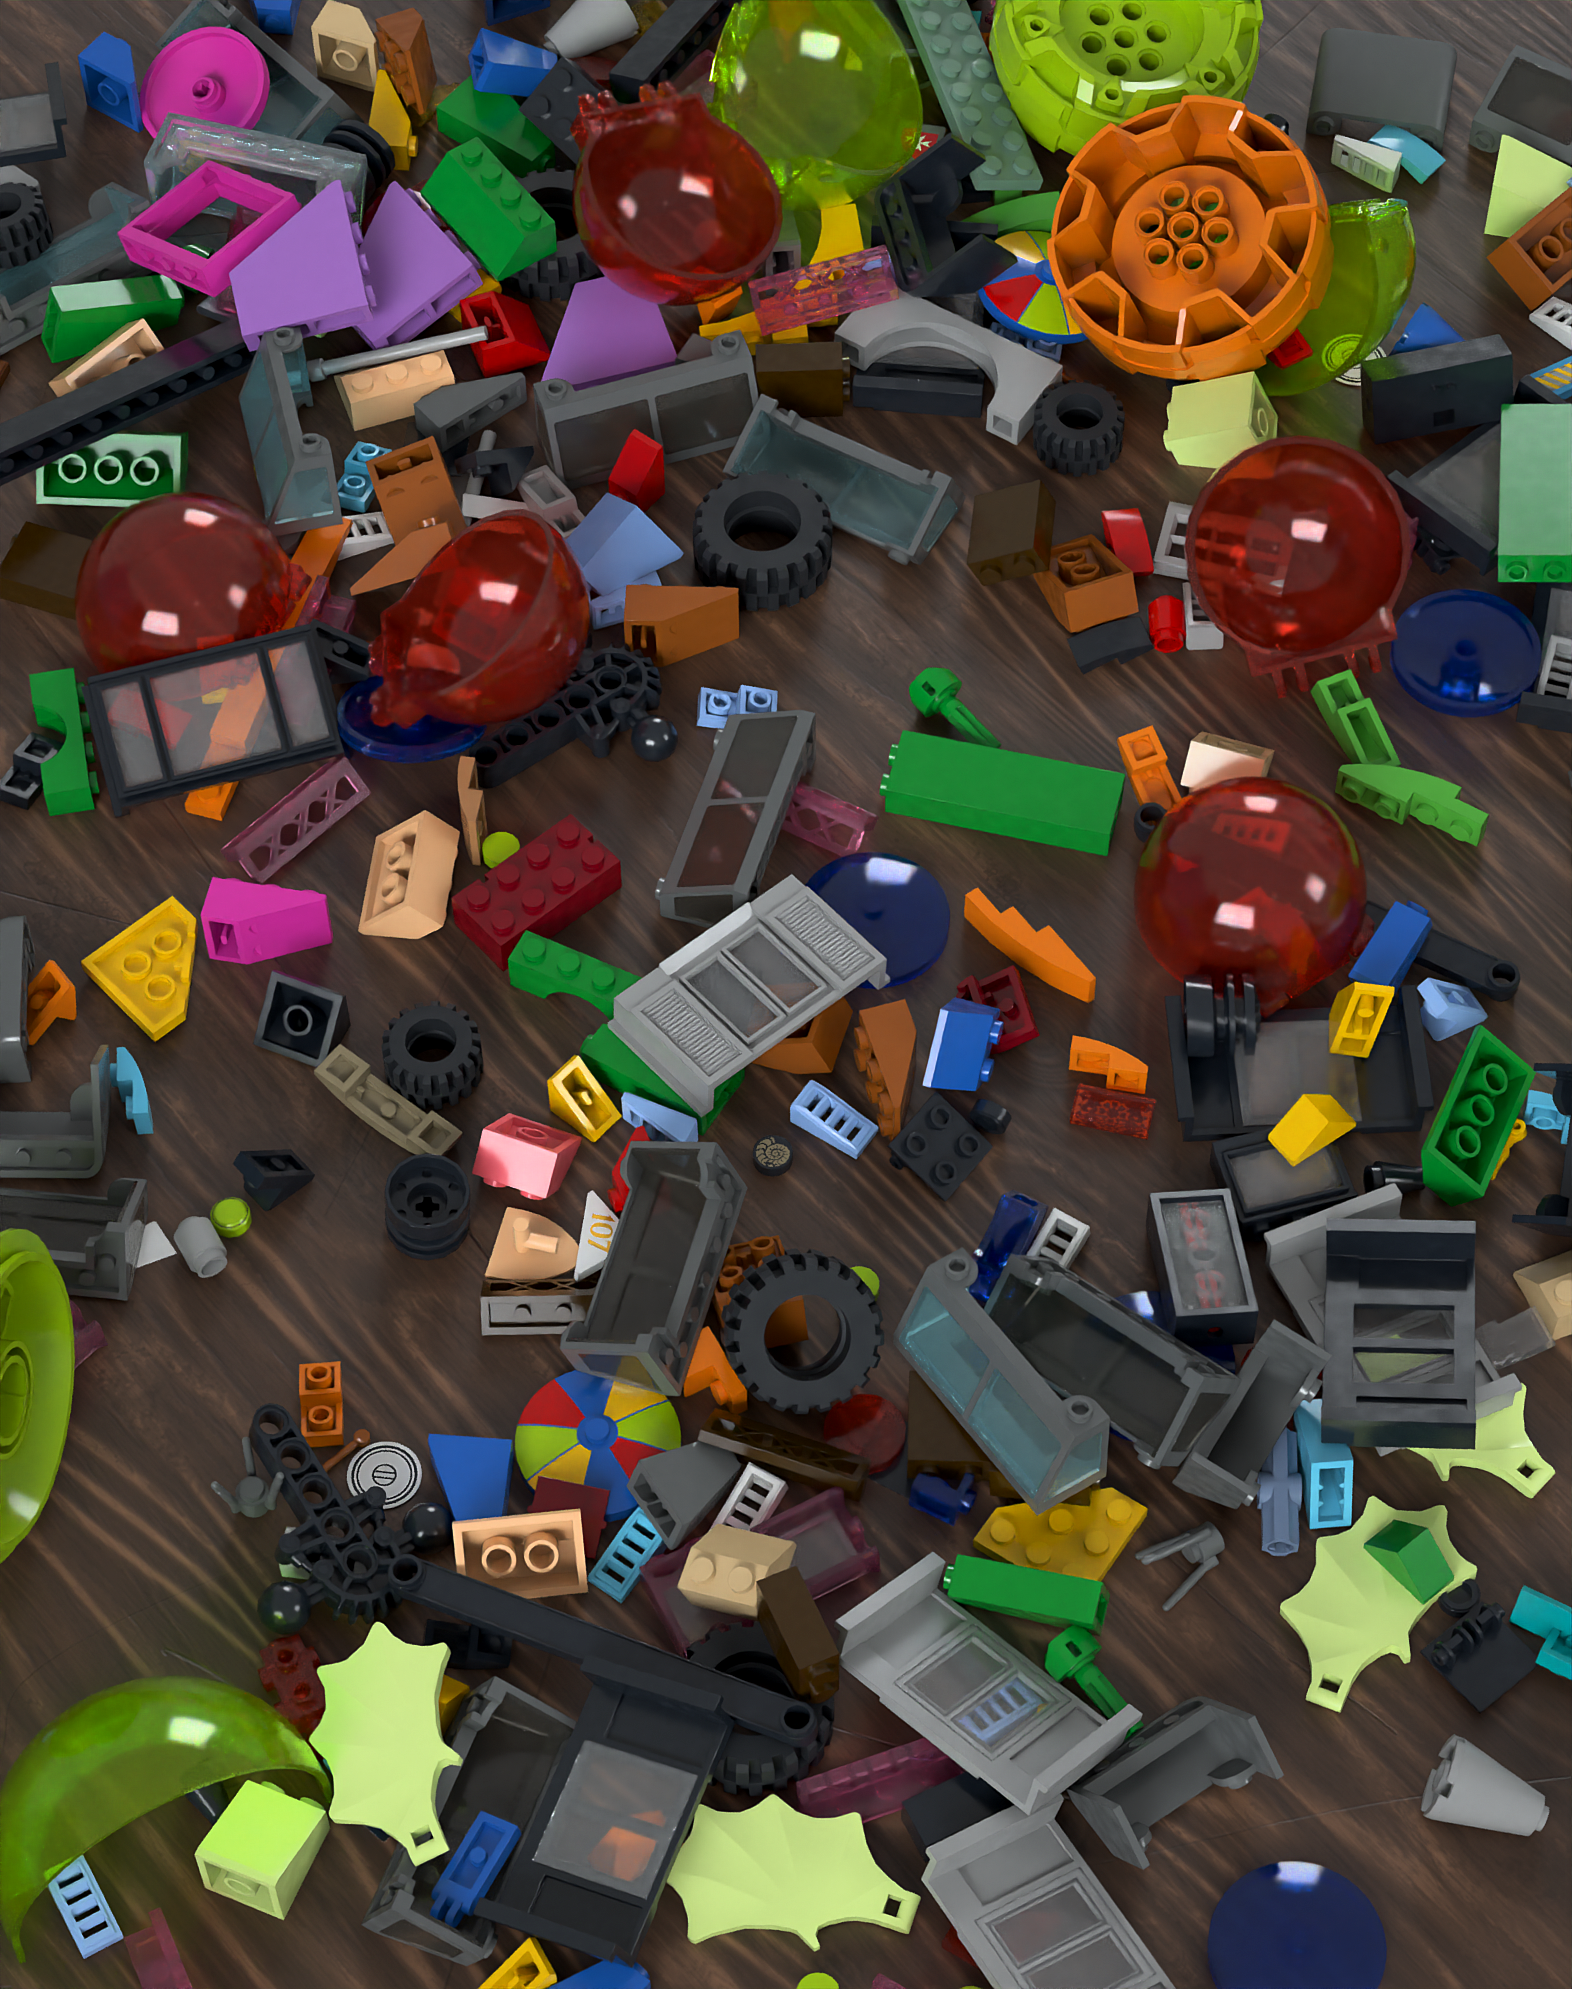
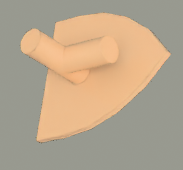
[485,1207,579,1280]

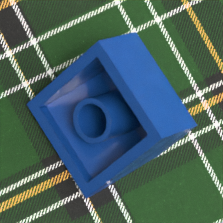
[78,32,144,133]
[922,997,1004,1091]

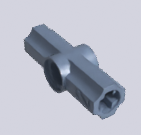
[1257,1427,1302,1556]

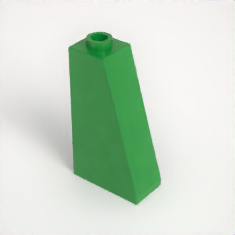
[436,75,556,178]
[41,275,185,363]
[580,1023,745,1136]
[943,1554,1110,1637]

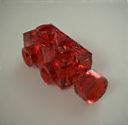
[257,1634,326,1760]

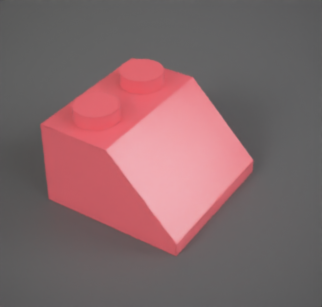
[472,1113,582,1200]

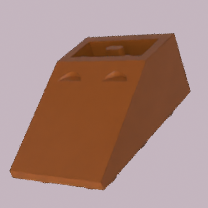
[374,8,438,115]
[365,436,472,546]
[624,584,740,667]
[854,999,917,1142]
[712,1235,809,1349]

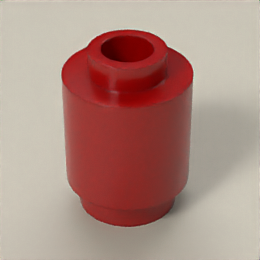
[1148,595,1187,653]

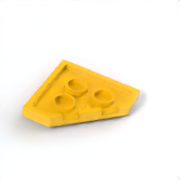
[81,896,198,1042]
[973,1487,1148,1582]

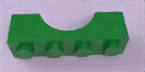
[29,668,100,816]
[508,930,642,1021]

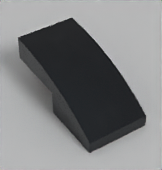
[1067,617,1154,675]
[0,732,64,810]
[422,1619,512,1670]

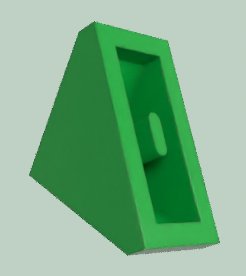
[1363,1519,1454,1605]

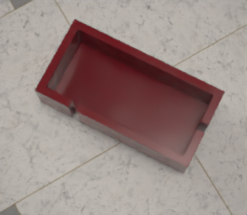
[451,814,622,972]

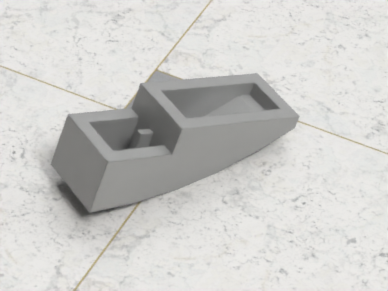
[516,465,585,551]

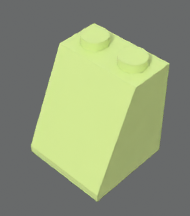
[1484,135,1572,238]
[1163,371,1278,473]
[195,1780,330,1920]

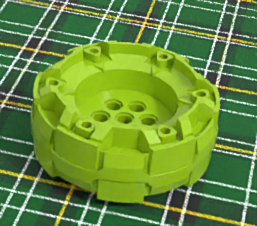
[989,0,1263,156]

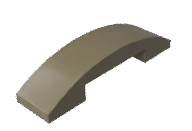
[314,1044,463,1156]

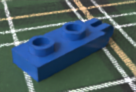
[430,1811,522,1928]

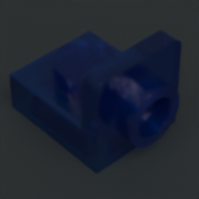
[909,1472,977,1526]

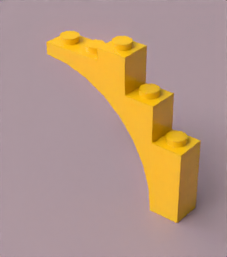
[699,203,865,355]

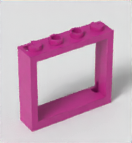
[117,160,302,298]

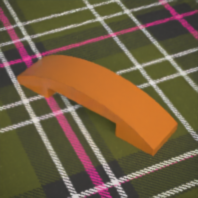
[1117,725,1199,873]

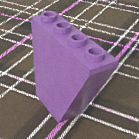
[229,179,377,352]
[352,181,483,350]
[541,268,677,392]

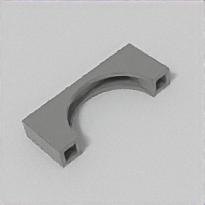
[835,279,1063,445]

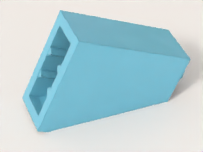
[1293,1399,1353,1529]

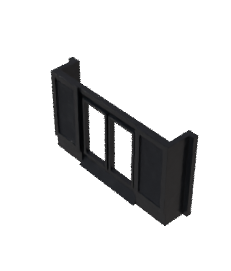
[1321,1218,1476,1450]

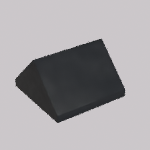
[253,970,351,1067]

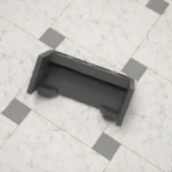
[0,1045,111,1178]
[1172,1319,1332,1509]
[1066,1696,1284,1870]

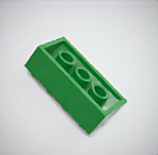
[421,137,557,282]
[36,430,188,509]
[1421,1024,1536,1207]

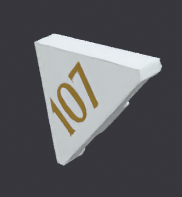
[574,1190,619,1282]

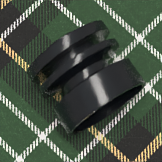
[302,119,395,214]
[1183,973,1260,1058]
[384,1153,470,1261]

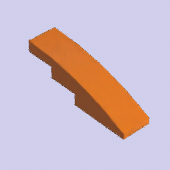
[964,887,1096,1003]

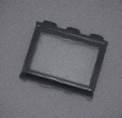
[1209,1127,1358,1242]

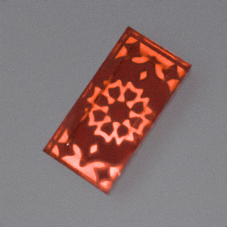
[1070,1083,1156,1140]

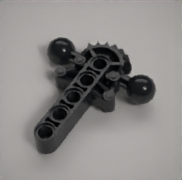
[469,618,678,789]
[248,1403,454,1635]

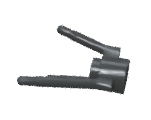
[211,1437,284,1518]
[1135,1521,1225,1611]

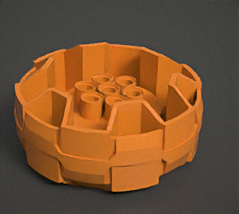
[1047,95,1334,381]

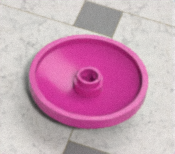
[139,27,270,155]

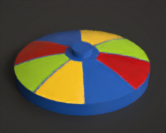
[977,231,1089,344]
[515,1367,682,1522]

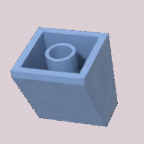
[550,492,684,596]

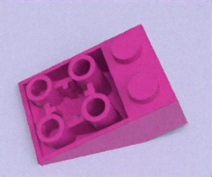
[200,877,333,964]

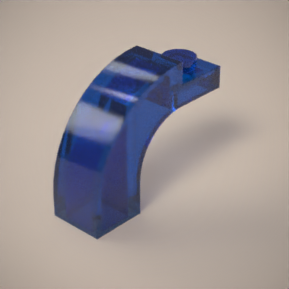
[966,1190,1049,1303]

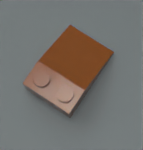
[1486,186,1572,311]
[350,515,462,596]
[1033,534,1139,633]
[743,983,853,1074]

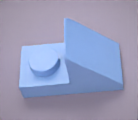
[1417,978,1489,1041]

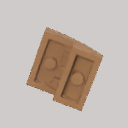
[457,756,488,866]

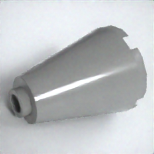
[543,0,639,61]
[1421,1734,1549,1836]

